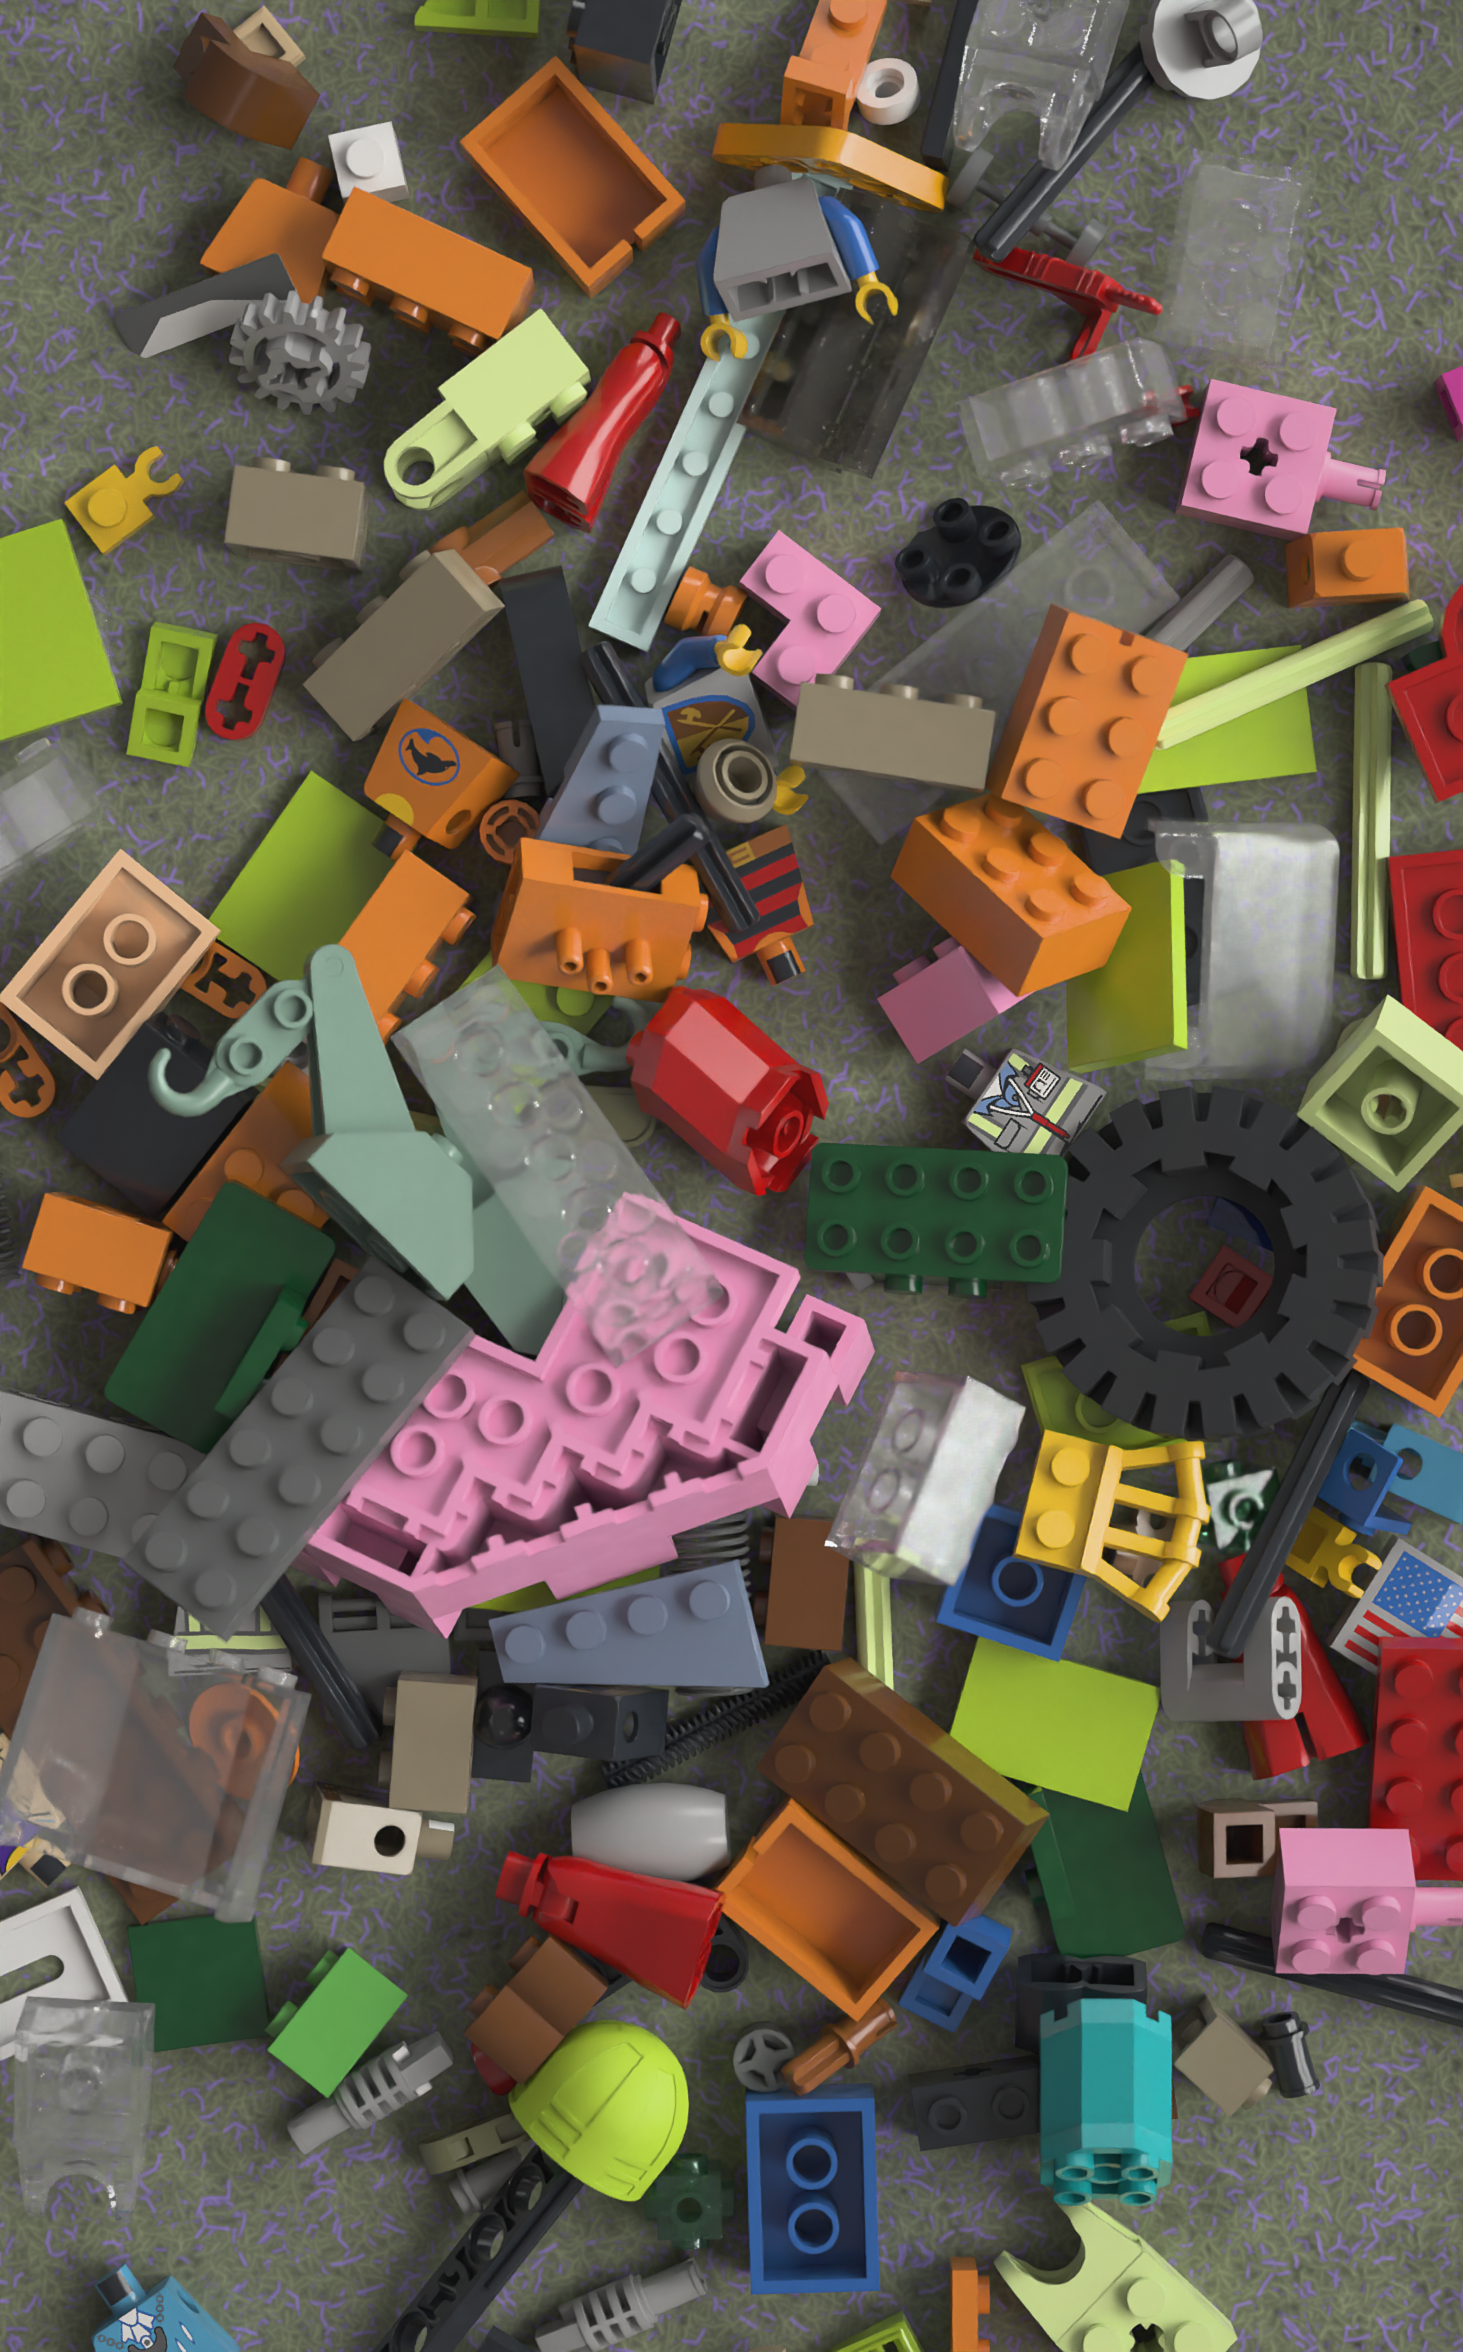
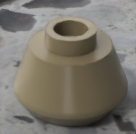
[693,738,777,823]

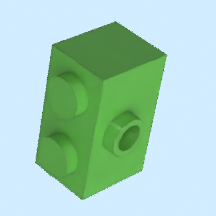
[264,1946,408,2098]

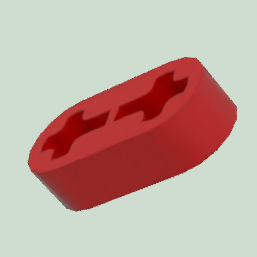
[205,622,287,742]

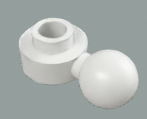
[854,58,921,125]

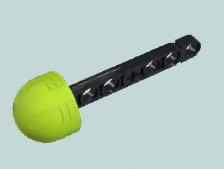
[373,2020,689,2352]

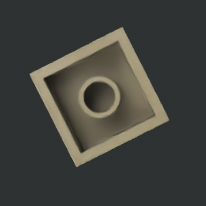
[224,457,373,574]

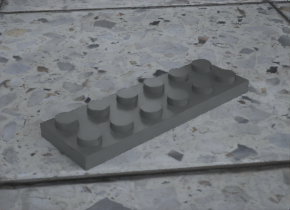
[122,1255,476,1643]

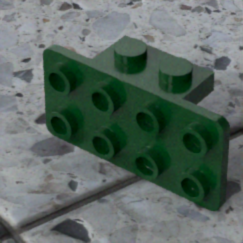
[804,1143,1068,1299]
[104,1180,336,1455]
[1011,1768,1185,1960]

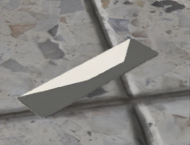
[114,253,298,358]

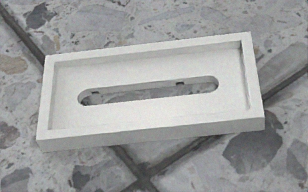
[0,1886,130,2061]

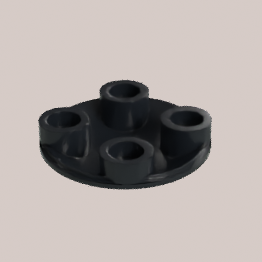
[895,498,1022,608]

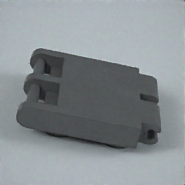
[318,1593,452,1743]

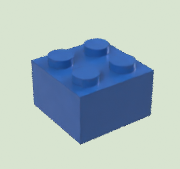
[933,1494,1087,1662]

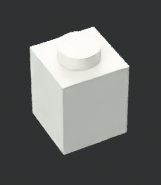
[328,121,410,204]

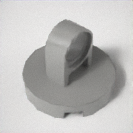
[1139,0,1263,102]

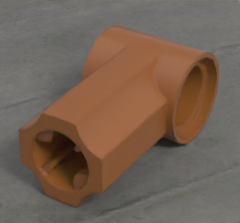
[428,490,555,590]

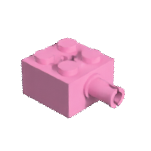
[1175,379,1386,541]
[1270,1828,1463,1975]

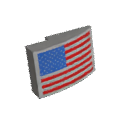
[1324,1534,1463,1676]

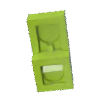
[126,621,218,768]

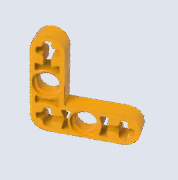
[711,123,950,214]

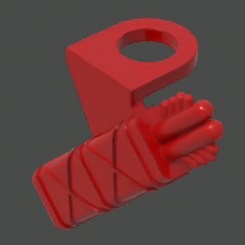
[972,247,1163,377]

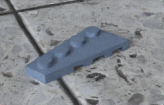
[491,705,665,922]
[488,1559,769,1687]

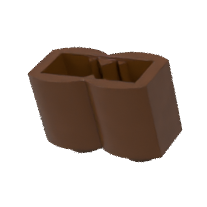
[463,1933,609,2085]

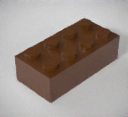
[755,1657,1050,1928]

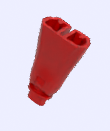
[523,312,681,533]
[1217,1553,1371,1781]
[495,1851,726,2010]

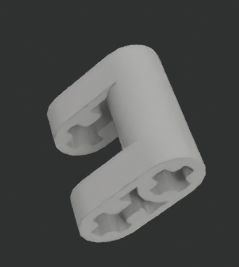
[1160,1596,1302,1722]

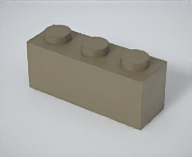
[302,549,505,742]
[789,673,996,794]

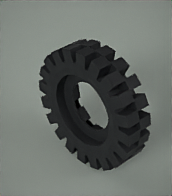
[1025,1086,1384,1443]

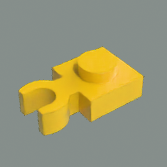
[64,446,184,555]
[1285,1506,1382,1599]

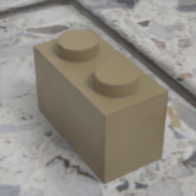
[378,1670,478,1814]
[1171,1995,1275,2117]

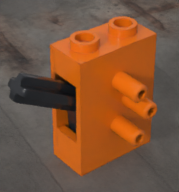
[490,813,711,1004]

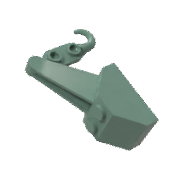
[148,944,474,1300]
[411,996,650,1355]

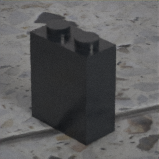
[55,1011,261,1219]

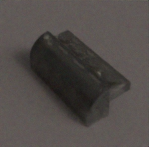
[736,187,976,479]

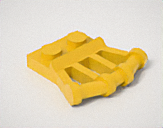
[1012,1429,1212,1623]

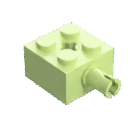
[1297,995,1463,1193]

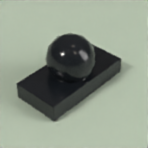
[471,1648,539,1783]

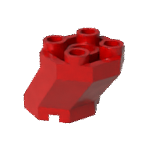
[625,985,829,1196]

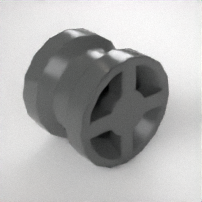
[733,2021,796,2093]

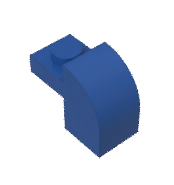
[898,1913,1012,2033]

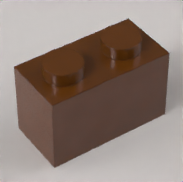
[753,1512,853,1652]

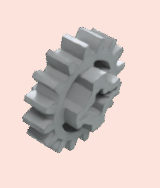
[229,291,371,415]

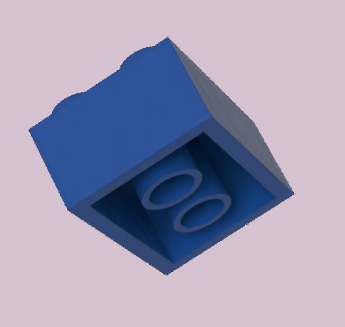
[745,2083,880,2294]

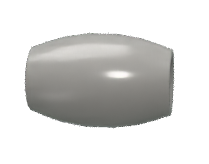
[571,1782,731,1882]

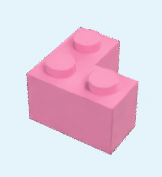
[740,530,881,713]
[877,936,1033,1064]

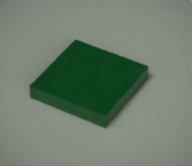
[127,1907,271,2054]

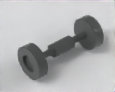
[945,146,1109,267]

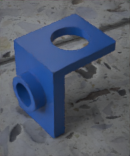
[1318,1429,1413,1536]

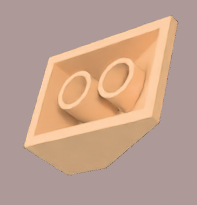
[0,849,221,1081]

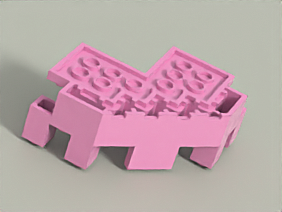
[290,1193,875,1640]

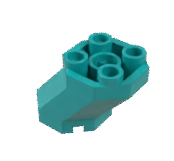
[1039,1999,1172,2206]

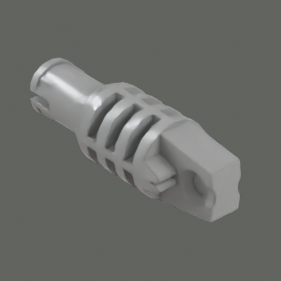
[286,2031,453,2155]
[535,2257,708,2352]

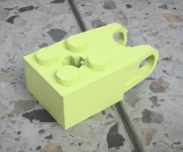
[384,308,592,511]
[994,2202,1238,2352]

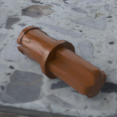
[781,1997,898,2096]

